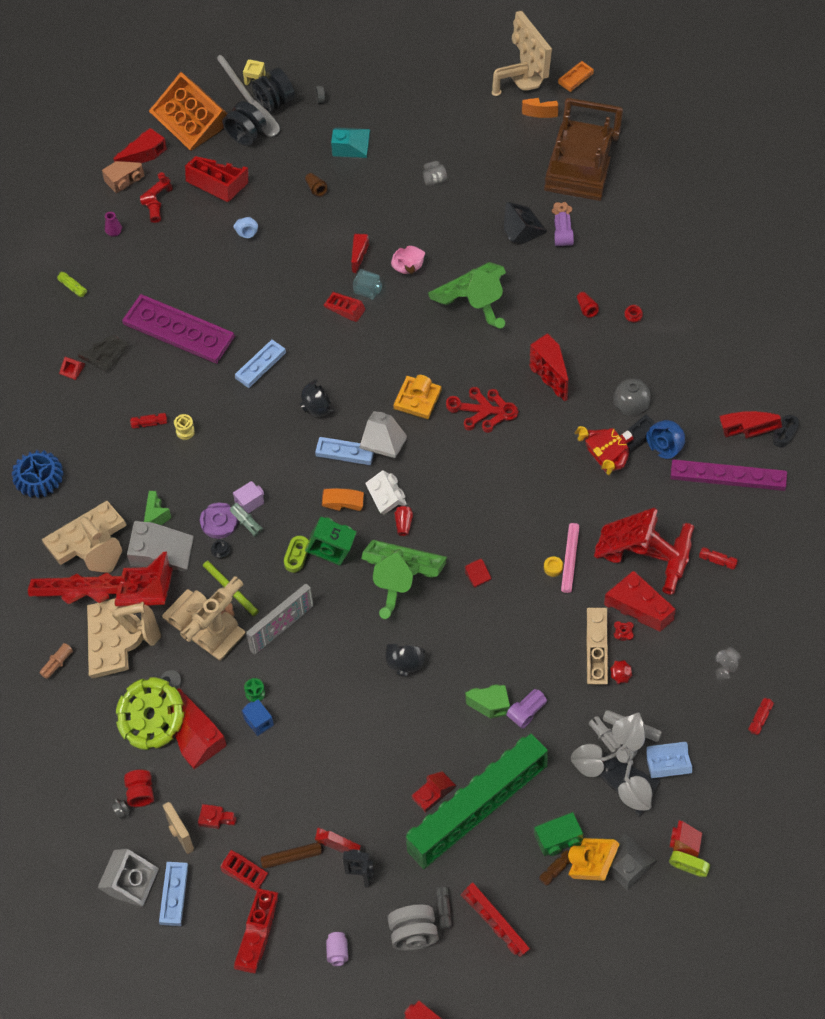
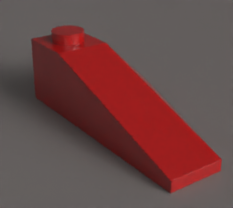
[164,688,227,769]

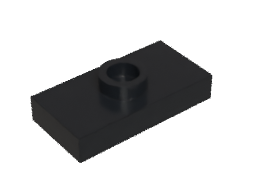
[626,414,655,452]

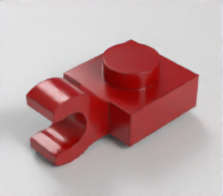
[198,804,236,829]

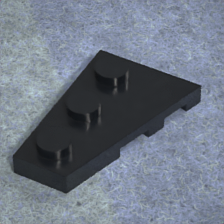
[599,752,660,817]

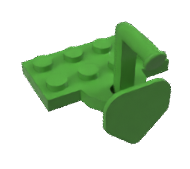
[428,262,506,329]
[362,540,447,619]

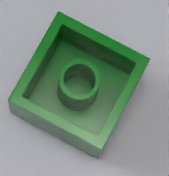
[305,516,357,566]

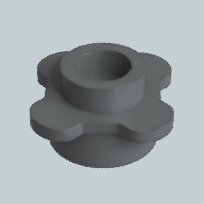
[112,797,130,819]

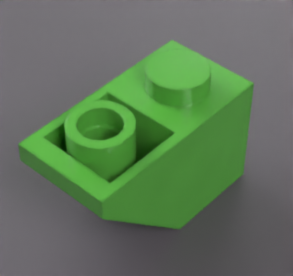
[465,684,510,719]

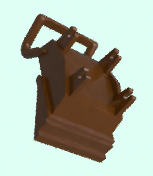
[544,98,623,201]

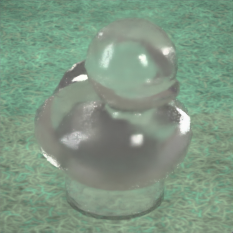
[715,647,741,681]

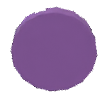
[200,502,238,539]

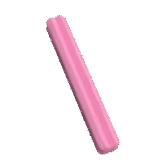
[561,523,579,593]

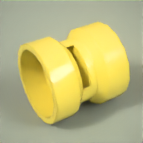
[174,414,195,440]

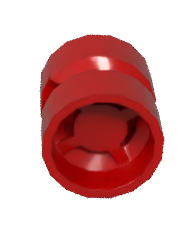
[124,770,154,807]

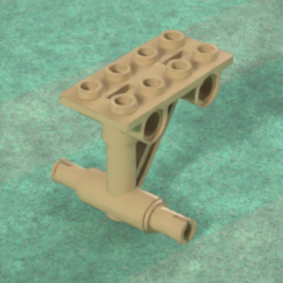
[162,576,246,661]

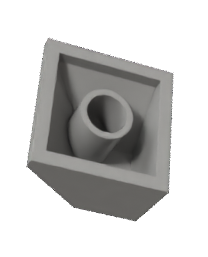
[360,411,407,458]

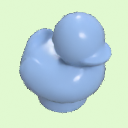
[233,217,258,238]

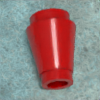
[577,292,599,318]
[394,506,413,536]

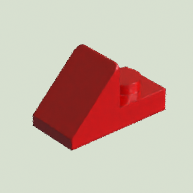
[412,771,456,813]

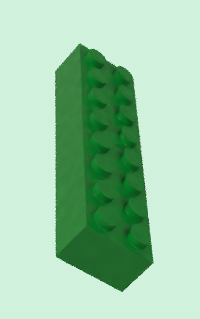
[406,734,548,870]

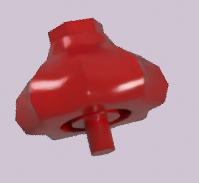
[610,660,633,684]

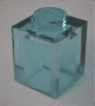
[353,269,382,300]

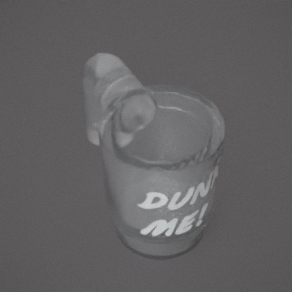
[423,161,447,185]

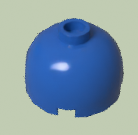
[646,420,685,459]

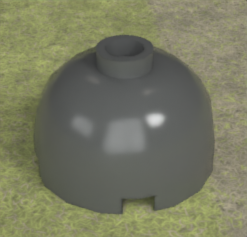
[613,378,651,416]

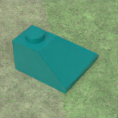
[331,128,370,158]

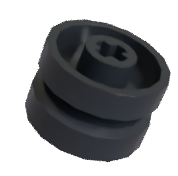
[222,101,267,146]

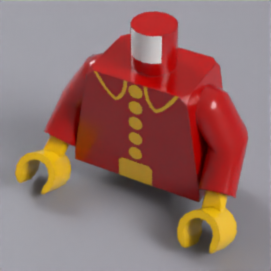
[575,426,634,475]

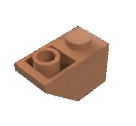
[102,161,144,193]

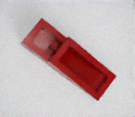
[719,411,782,438]

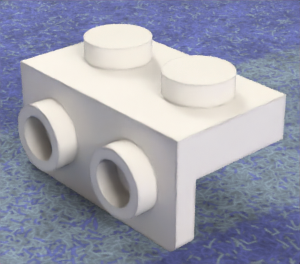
[365,470,407,515]

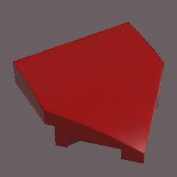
[315,828,361,853]

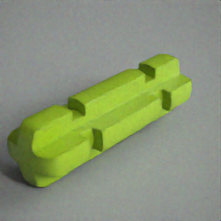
[57,272,87,297]

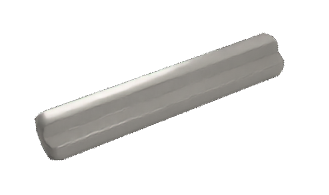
[603,710,662,742]

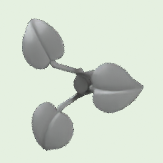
[571,712,652,810]

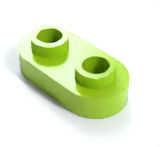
[284,536,308,573]

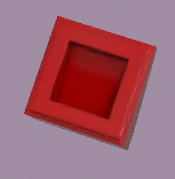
[59,357,85,380]
[465,558,491,588]

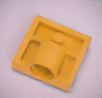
[393,375,442,419]
[568,838,620,881]

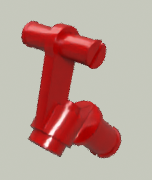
[140,172,173,223]

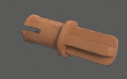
[40,643,73,679]

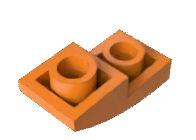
[522,98,558,118]
[322,488,364,511]

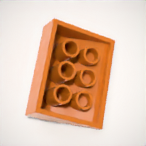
[149,72,228,151]

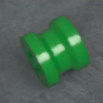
[244,678,265,702]

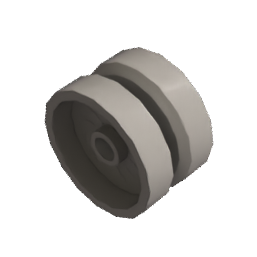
[387,905,439,951]

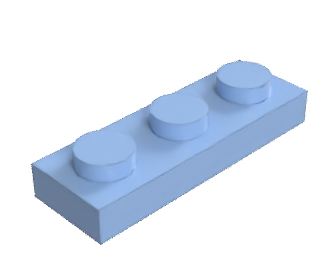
[235,340,286,388]
[315,437,374,465]
[159,862,188,926]

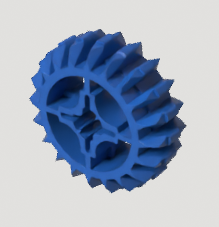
[12,450,63,499]

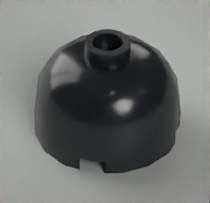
[300,379,334,417]
[385,644,426,677]

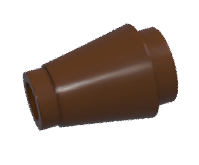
[305,173,327,196]

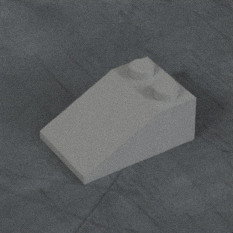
[127,521,194,571]

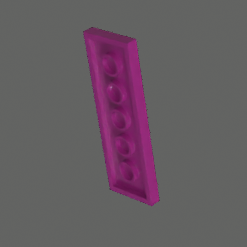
[122,294,235,364]

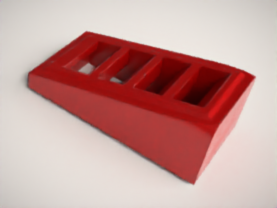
[351,234,369,273]
[324,292,365,322]
[220,850,268,891]

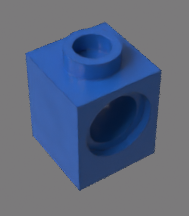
[242,699,274,736]

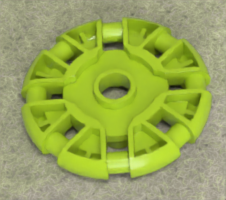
[116,677,184,750]

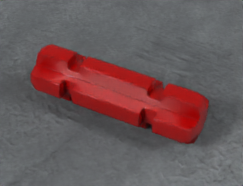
[130,413,167,428]
[699,547,738,569]
[748,698,774,735]

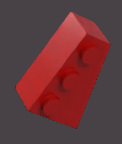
[604,571,676,632]

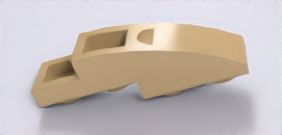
[586,608,608,685]

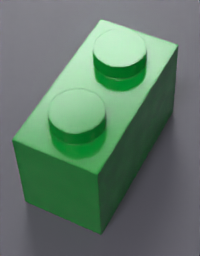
[534,812,583,857]

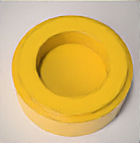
[544,556,563,577]

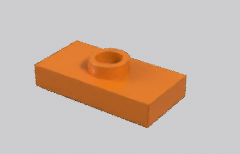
[558,61,594,92]

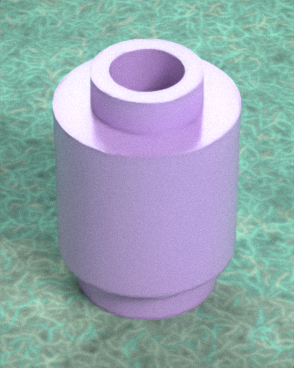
[326,932,348,966]

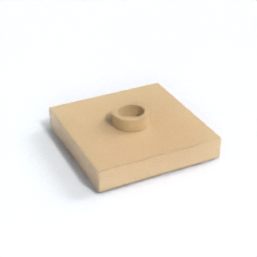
[162,802,194,854]

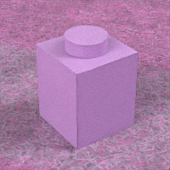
[233,481,264,513]

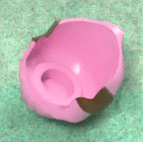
[391,245,425,274]

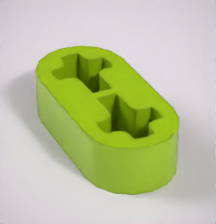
[669,851,710,877]

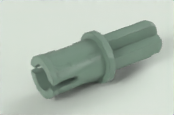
[230,503,263,537]

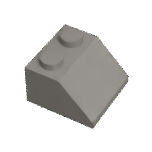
[98,849,159,907]

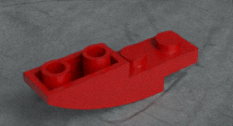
[234,888,278,974]

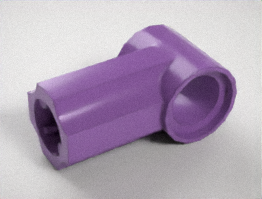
[554,212,574,246]
[506,689,547,729]

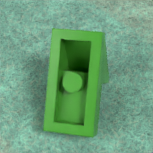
[144,491,171,525]

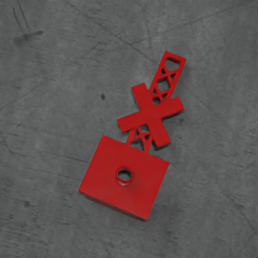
[28,551,173,606]

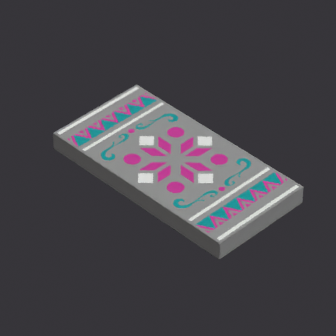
[246,584,314,655]

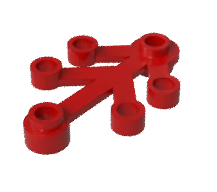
[446,387,518,433]

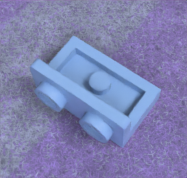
[646,742,692,778]

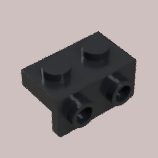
[343,849,374,888]

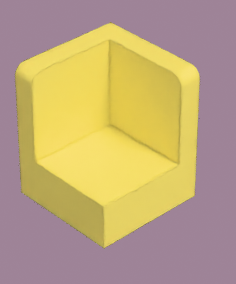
[243,59,266,85]

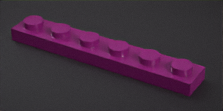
[670,459,787,491]

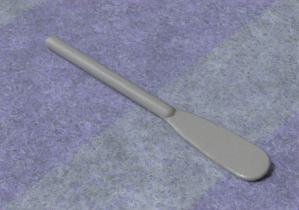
[217,55,280,137]

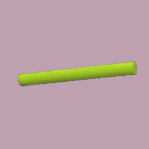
[203,561,259,616]

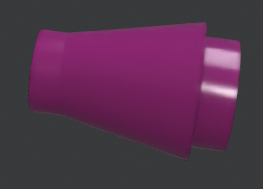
[105,212,122,237]

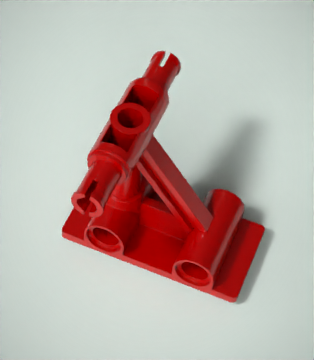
[594,508,695,595]

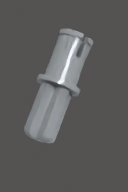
[589,716,621,753]

